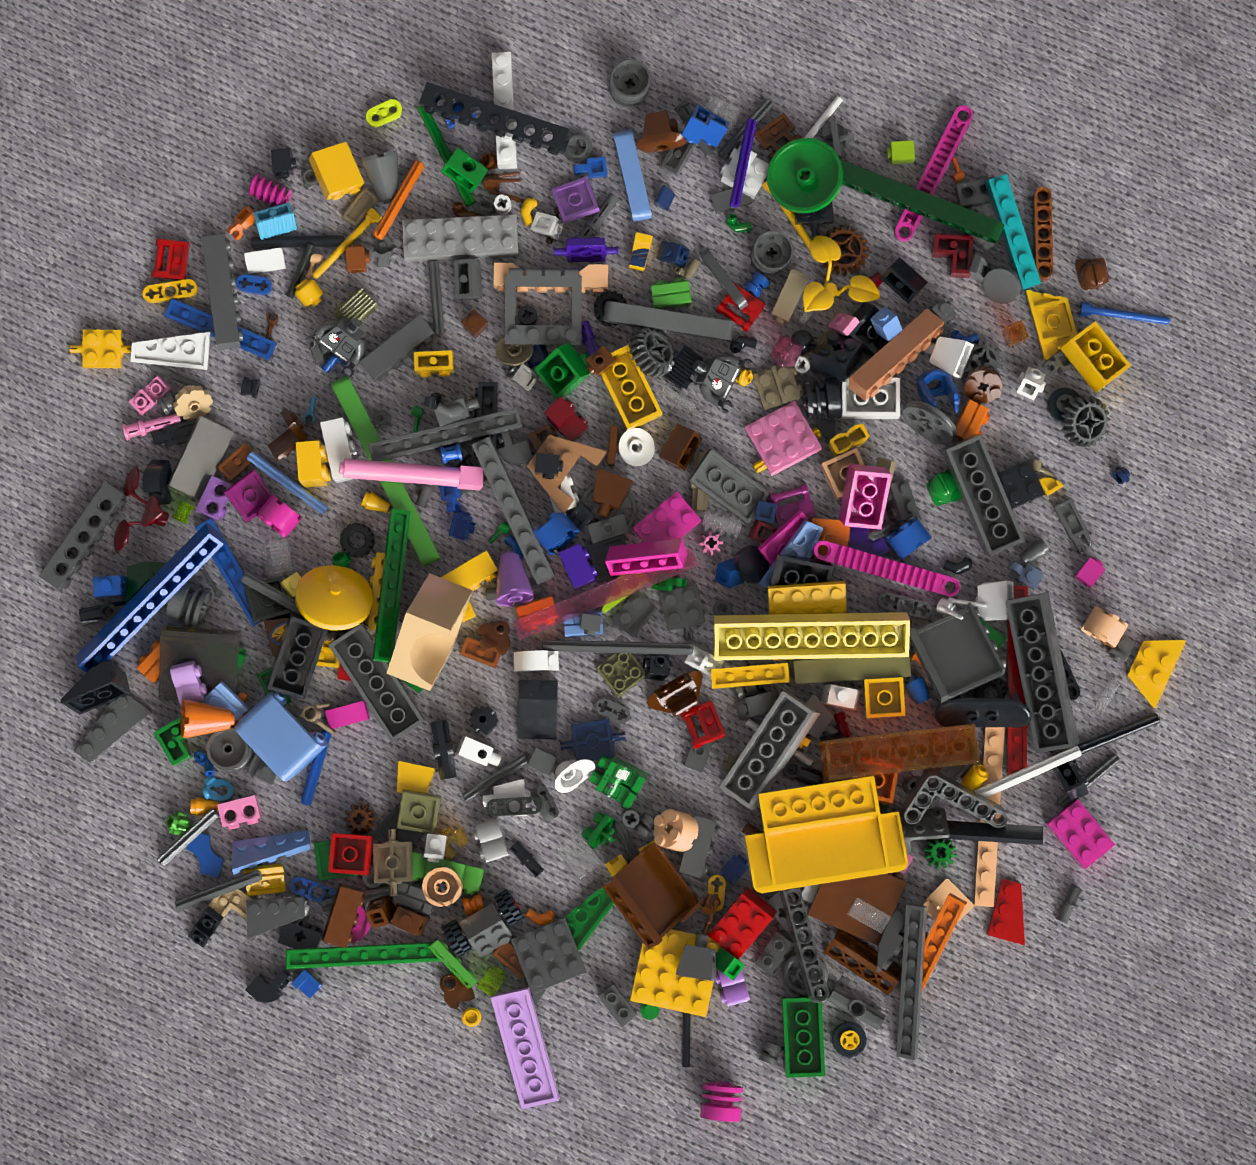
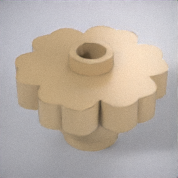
[173,385,213,420]

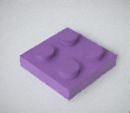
[551,176,599,224]

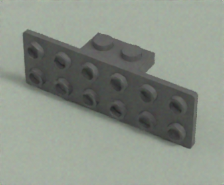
[880,808,950,855]

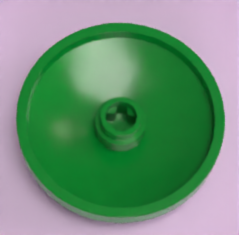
[767,138,843,213]

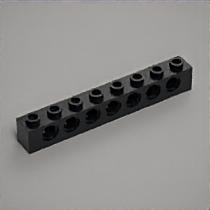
[419,82,572,155]

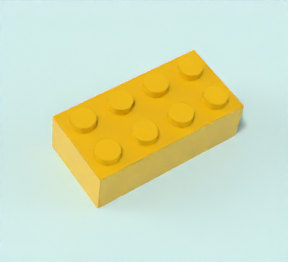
[601,344,662,430]

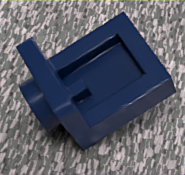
[656,241,689,267]

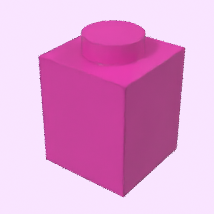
[1074,557,1105,589]

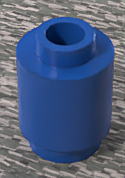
[905,675,930,705]

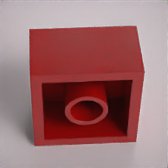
[328,833,373,875]

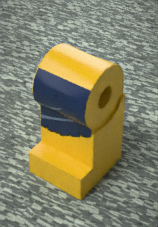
[629,232,653,271]

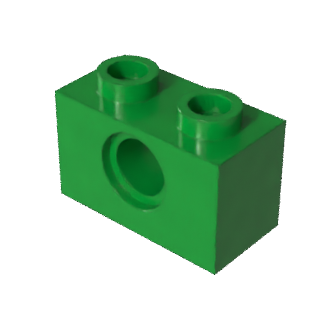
[441,147,488,193]

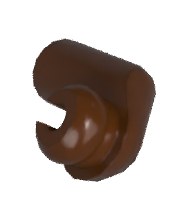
[452,201,478,217]

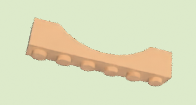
[493,263,608,294]

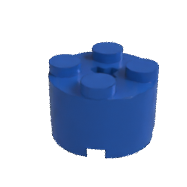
[534,512,580,555]
[886,516,932,559]

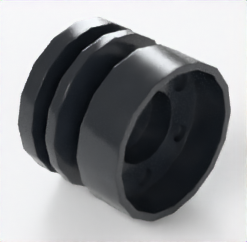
[802,378,841,421]

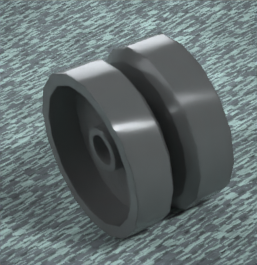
[206,728,253,771]

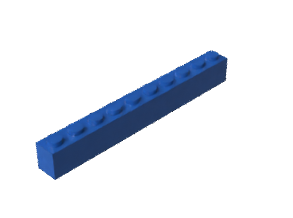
[76,523,224,673]

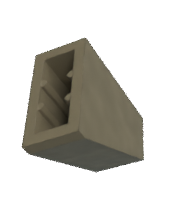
[771,269,809,325]

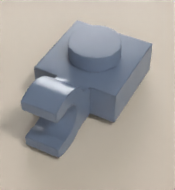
[1008,561,1044,590]

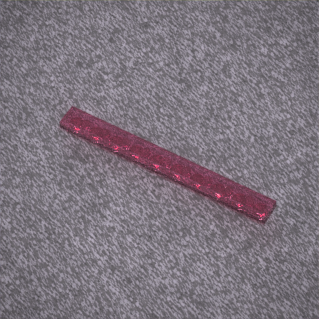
[513,548,699,640]

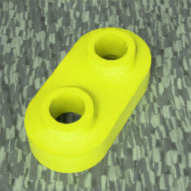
[366,99,402,128]

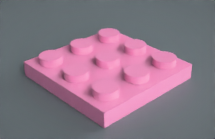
[744,401,822,476]

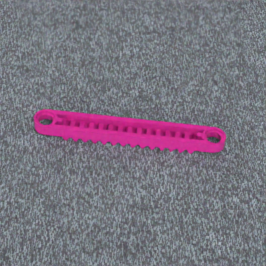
[894,105,973,242]
[812,541,960,596]

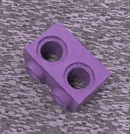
[196,476,232,521]

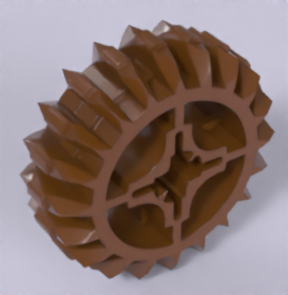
[823,225,869,276]

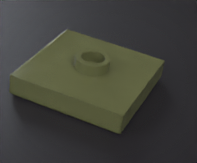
[397,789,441,834]

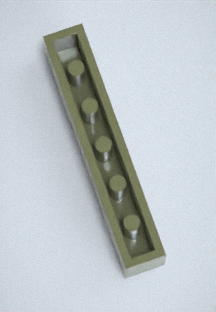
[793,653,911,684]

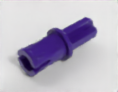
[581,320,599,356]

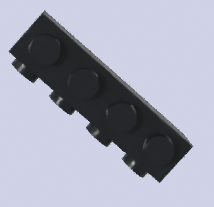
[473,382,499,461]

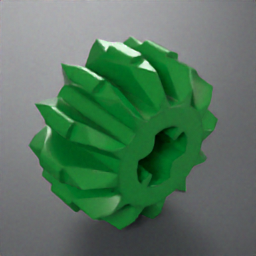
[924,839,957,869]

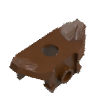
[646,670,703,717]

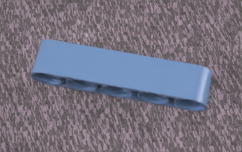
[613,129,652,222]

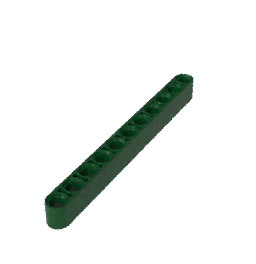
[840,160,1005,243]

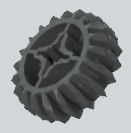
[628,327,675,378]
[1060,395,1111,447]

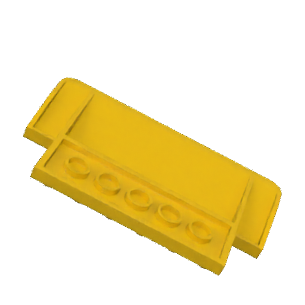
[744,776,908,893]

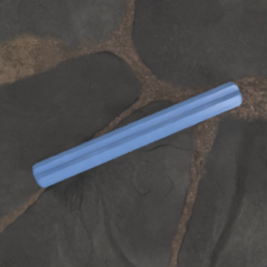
[247,451,328,514]

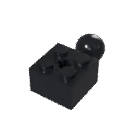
[790,330,863,382]

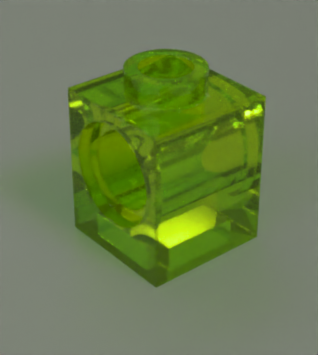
[477,966,506,996]

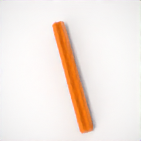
[373,160,424,240]

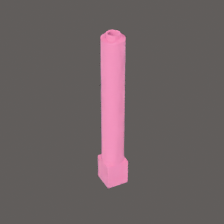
[339,458,483,491]

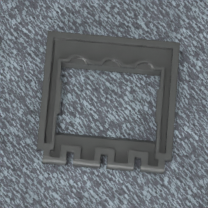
[505,268,582,345]

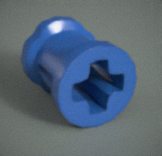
[440,443,463,463]

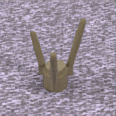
[300,702,337,736]

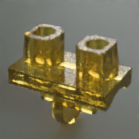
[437,826,470,861]

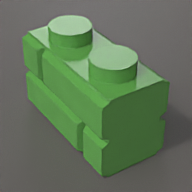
[651,278,692,309]

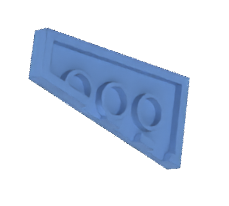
[758,520,823,588]
[232,830,311,875]

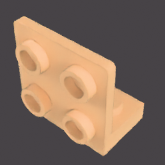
[921,879,974,929]

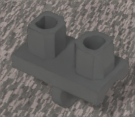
[822,121,854,159]
[372,236,394,267]

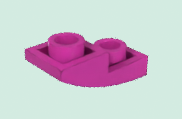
[325,700,370,729]

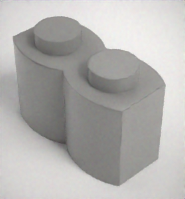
[473,818,509,862]

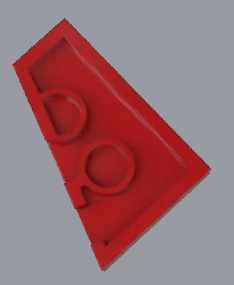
[987,879,1025,945]

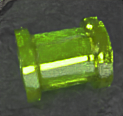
[172,500,195,524]

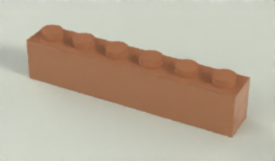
[848,308,944,401]

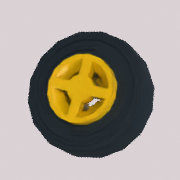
[832,1022,867,1058]

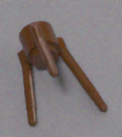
[484,172,524,203]
[681,894,720,936]

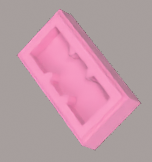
[827,312,859,336]

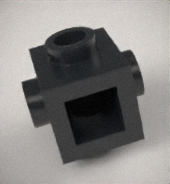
[642,654,672,681]
[469,706,500,736]

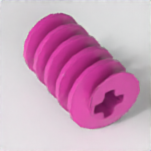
[249,173,292,207]

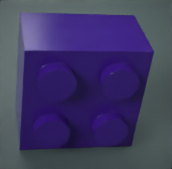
[559,543,597,591]

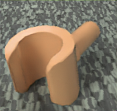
[305,254,323,279]

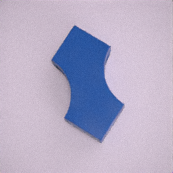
[186,833,224,878]

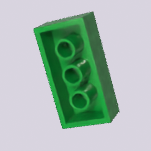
[781,996,825,1078]

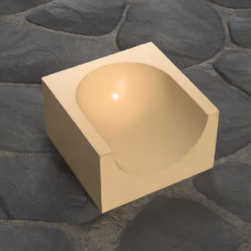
[387,573,473,691]

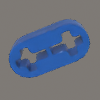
[236,274,272,295]

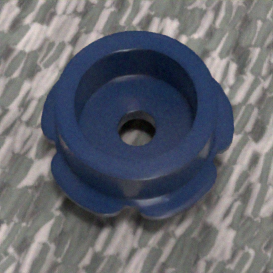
[1112,466,1130,484]

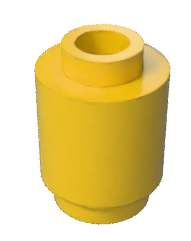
[961,764,989,791]

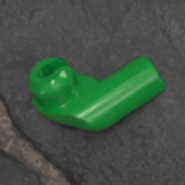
[726,214,753,233]

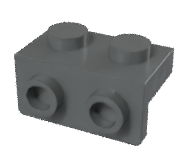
[886,479,919,523]

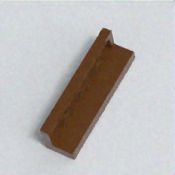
[823,929,902,996]

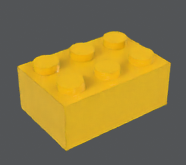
[1060,321,1131,394]
[296,440,331,488]

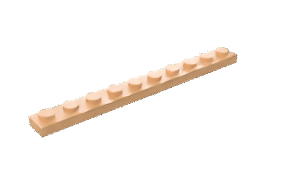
[974,727,1005,907]

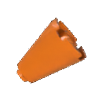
[180,699,235,738]

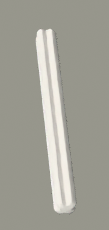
[974,746,1082,798]

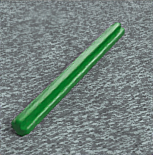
[418,106,475,207]

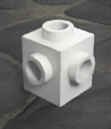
[1017,366,1046,400]

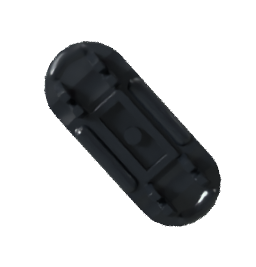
[934,694,1031,728]

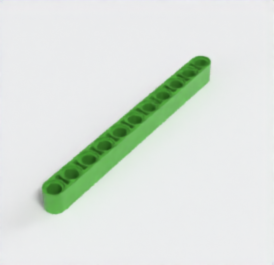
[330,375,441,567]

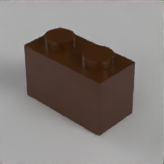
[659,423,703,471]

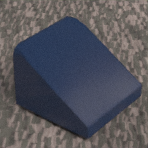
[655,185,675,211]
[527,345,549,369]

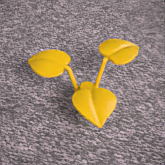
[803,236,880,312]

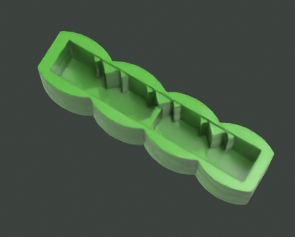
[412,851,485,895]

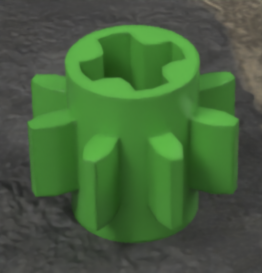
[166,811,190,836]

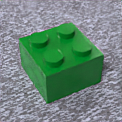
[534,343,590,400]

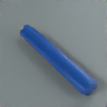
[300,730,332,806]

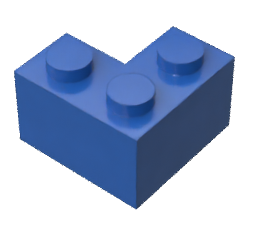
[681,104,730,147]

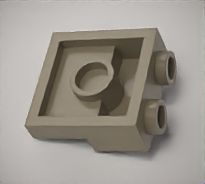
[753,362,803,411]

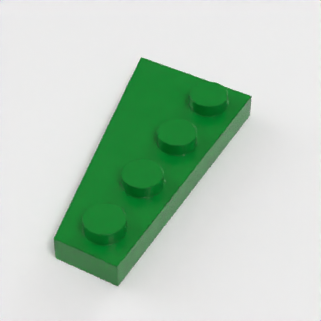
[564,887,615,951]

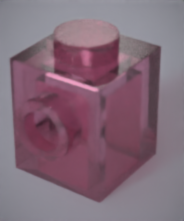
[770,335,804,367]

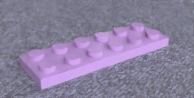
[491,987,560,1109]

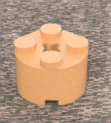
[1081,606,1128,648]
[654,809,698,852]
[422,867,463,907]

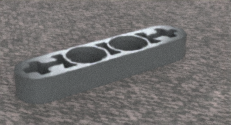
[699,249,748,311]

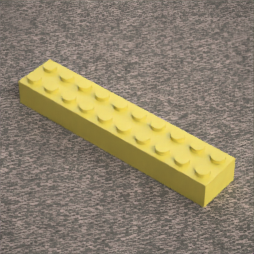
[713,612,910,660]

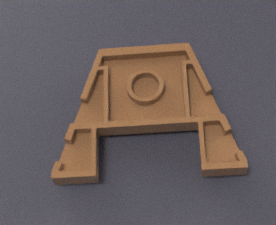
[527,435,607,513]

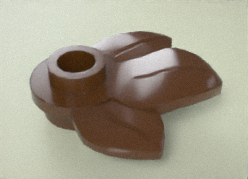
[476,621,511,656]
[439,974,475,1009]

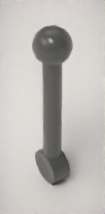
[199,565,223,598]

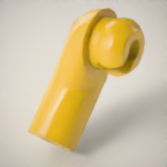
[520,198,537,226]

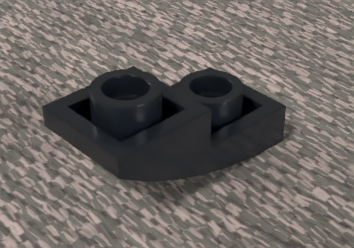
[188,906,224,948]

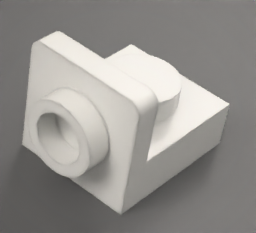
[530,212,564,240]
[423,834,447,863]

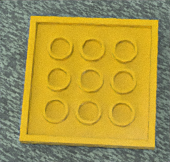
[768,581,847,661]
[630,929,721,1017]

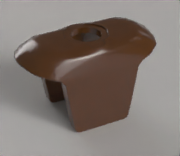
[636,110,687,153]

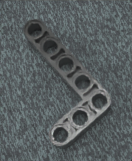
[901,769,1008,828]

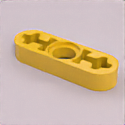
[142,279,198,303]

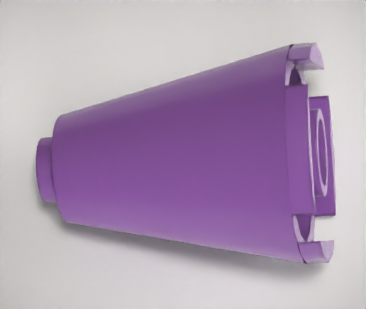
[495,551,534,607]

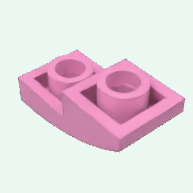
[129,375,172,416]

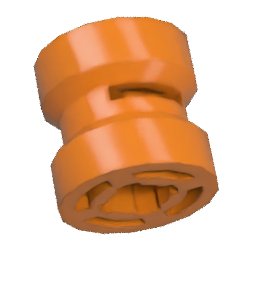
[462,893,485,917]

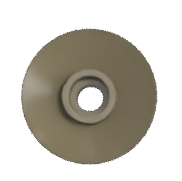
[495,337,533,366]

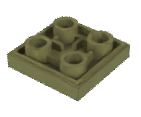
[595,653,645,698]

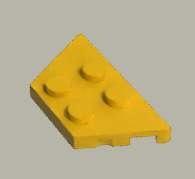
[1025,290,1077,362]
[1127,640,1186,708]

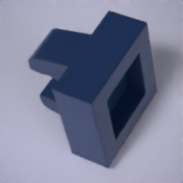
[755,500,778,523]

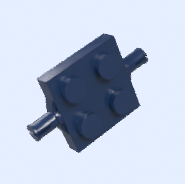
[560,719,626,761]

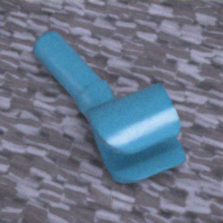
[303,397,316,423]

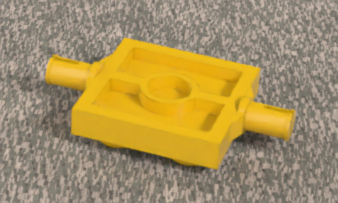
[69,329,132,368]

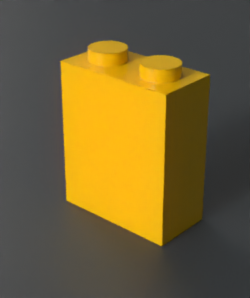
[308,142,364,200]

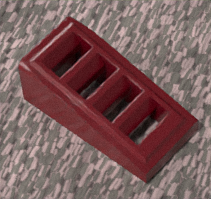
[747,520,778,543]

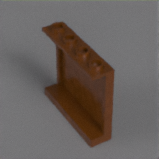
[602,843,699,949]
[806,872,907,946]

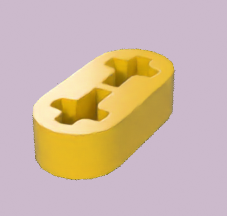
[707,875,726,912]

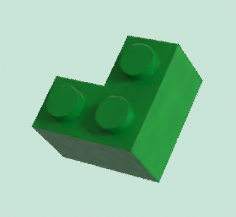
[154,716,193,767]

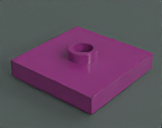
[223,469,272,523]

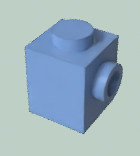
[870,307,903,342]

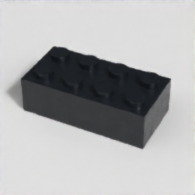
[267,611,328,700]

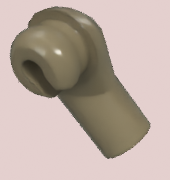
[674,258,701,279]

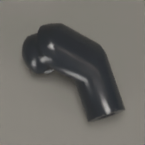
[943,557,972,575]

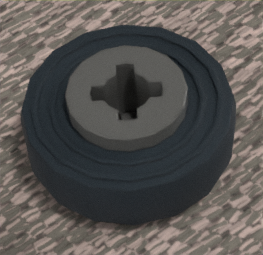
[1047,387,1081,422]

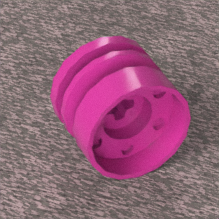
[700,1081,743,1122]

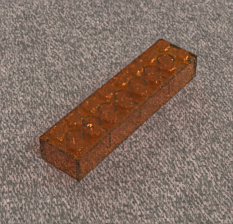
[819,724,980,782]

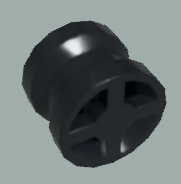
[518,305,537,325]
[241,377,260,398]

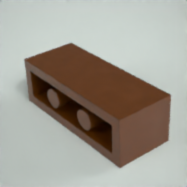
[322,883,365,948]

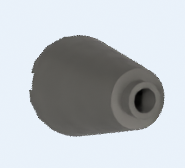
[361,150,398,204]

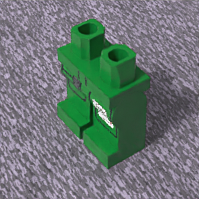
[589,755,649,810]

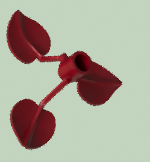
[114,465,169,554]

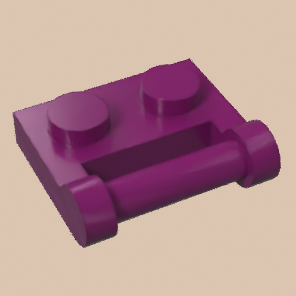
[769,483,816,527]

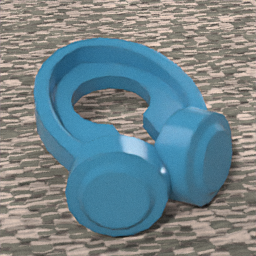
[202,776,234,802]

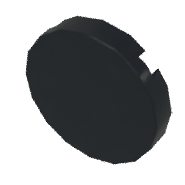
[735,545,769,584]

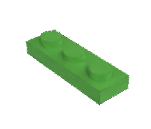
[428,940,478,989]

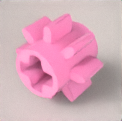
[699,531,723,556]

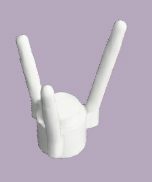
[936,597,986,620]

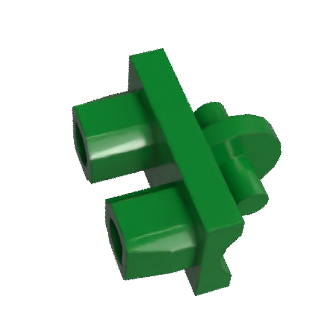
[581,812,616,849]

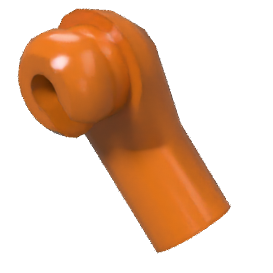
[525,908,555,926]

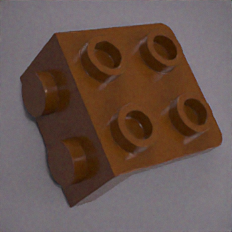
[268,409,308,461]

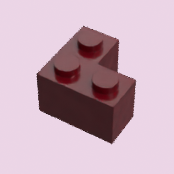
[932,234,973,278]
[544,397,588,442]

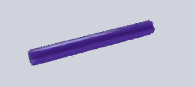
[729,118,757,208]

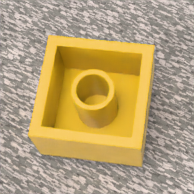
[863,677,905,718]

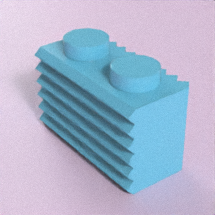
[253,203,297,240]

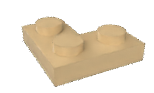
[208,880,254,919]

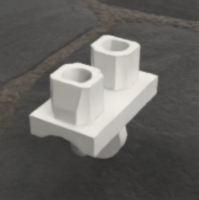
[684,646,724,676]

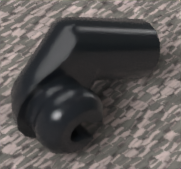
[730,336,757,353]

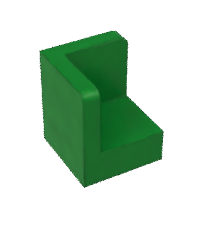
[716,947,745,981]

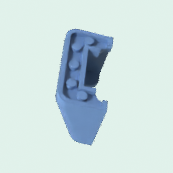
[234,690,329,781]

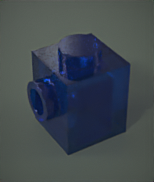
[449,511,476,541]

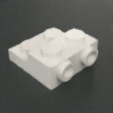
[720,145,769,199]

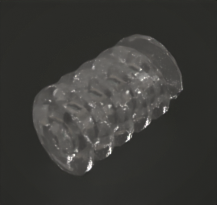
[701,507,743,540]

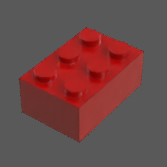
[708,887,777,960]

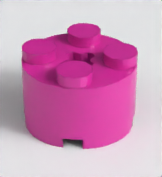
[257,494,302,538]

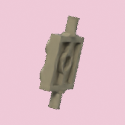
[373,829,413,896]

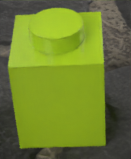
[886,140,915,165]

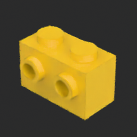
[414,350,454,377]

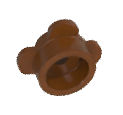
[480,151,498,172]

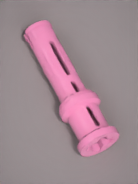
[122,413,182,441]

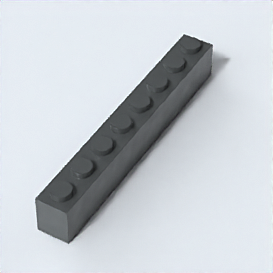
[472,435,555,585]

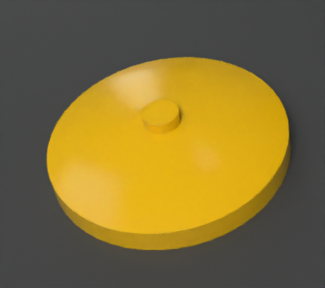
[295,565,373,630]

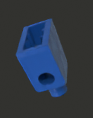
[93,575,127,599]

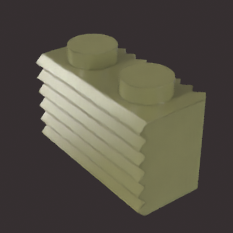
[333,288,378,322]

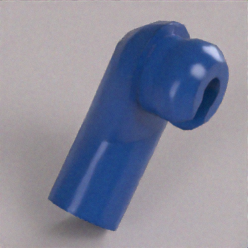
[504,535,523,560]
[194,750,215,776]

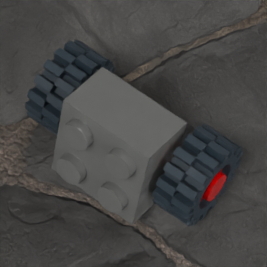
[441,889,525,957]

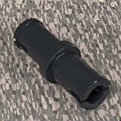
[510,841,545,878]

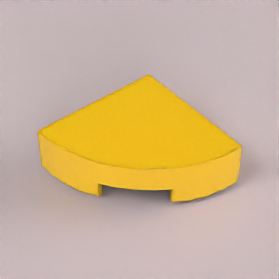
[1039,477,1063,496]

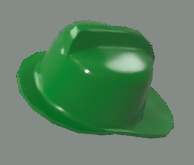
[926,470,962,506]

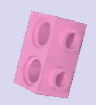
[217,795,263,830]

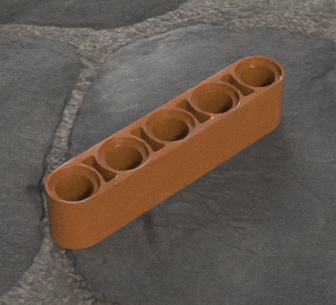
[1032,187,1053,282]

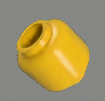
[295,278,323,307]

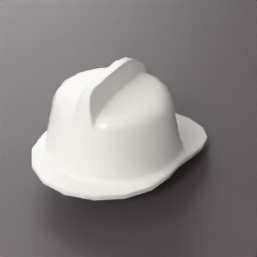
[554,759,595,793]

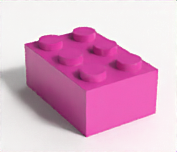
[838,464,892,529]
[633,491,702,543]
[1045,799,1115,869]

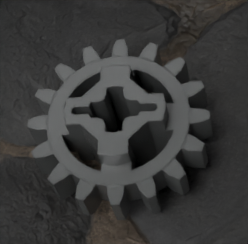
[964,340,1003,373]

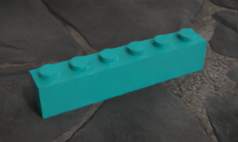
[984,174,1041,290]

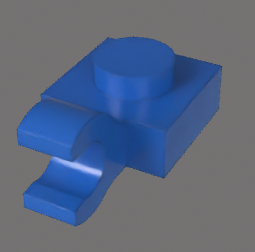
[574,157,608,179]
[439,485,461,513]

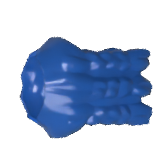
[916,368,960,413]

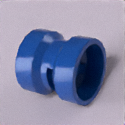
[744,271,770,298]

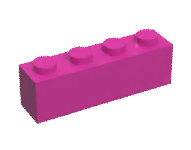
[605,538,687,576]

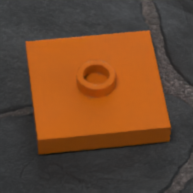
[812,518,850,557]

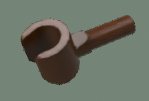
[266,312,279,340]

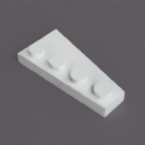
[131,331,211,370]

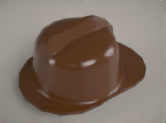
[1075,258,1109,290]

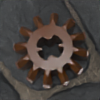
[343,802,377,835]

